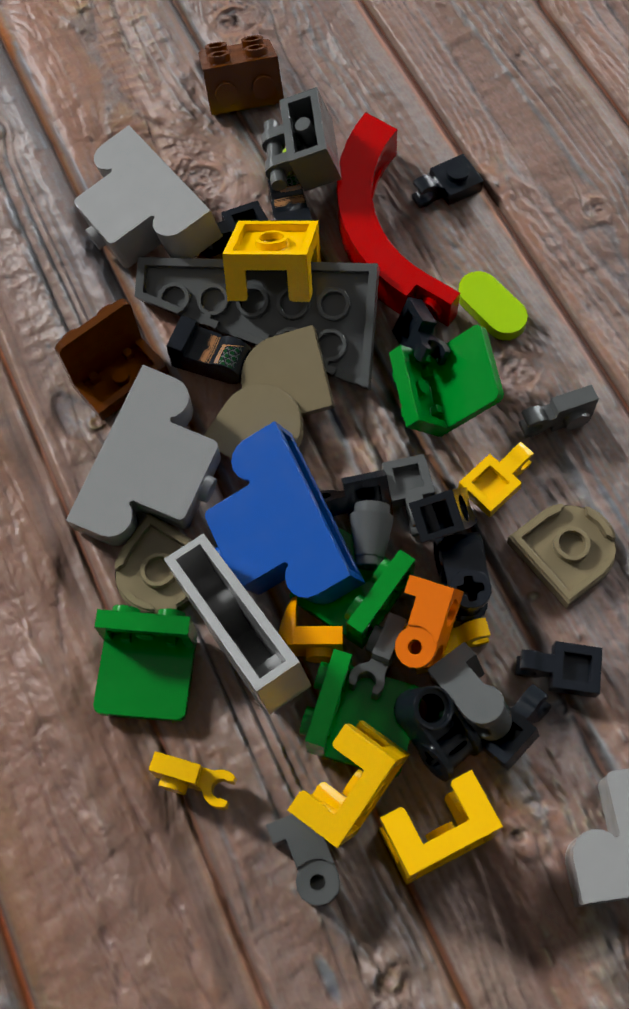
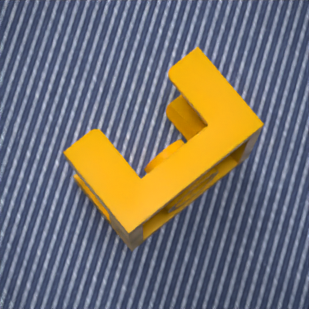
[222,221,321,302]
[287,720,410,848]
[379,770,503,885]

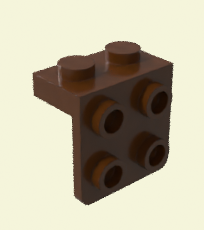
[198,35,284,115]
[55,299,169,421]

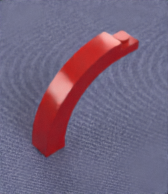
[337,112,460,326]

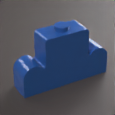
[205,421,365,605]

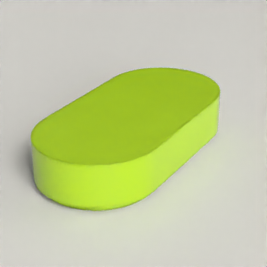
[458,271,528,340]

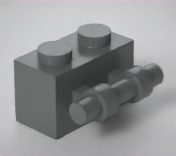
[261,87,342,191]

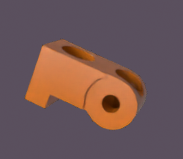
[395,575,464,669]

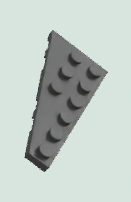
[134,257,380,391]

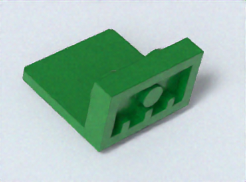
[289,529,415,649]

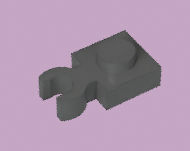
[519,385,599,438]

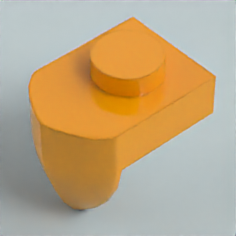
[278,596,343,663]

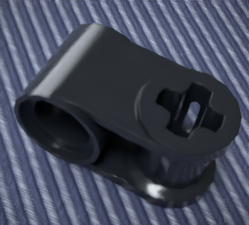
[433,532,492,624]
[394,686,483,782]

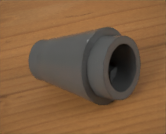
[349,500,394,570]

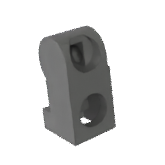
[427,642,512,741]
[266,814,340,907]

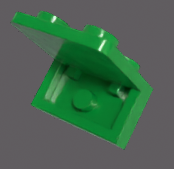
[389,325,504,437]
[93,605,198,722]
[299,649,422,778]

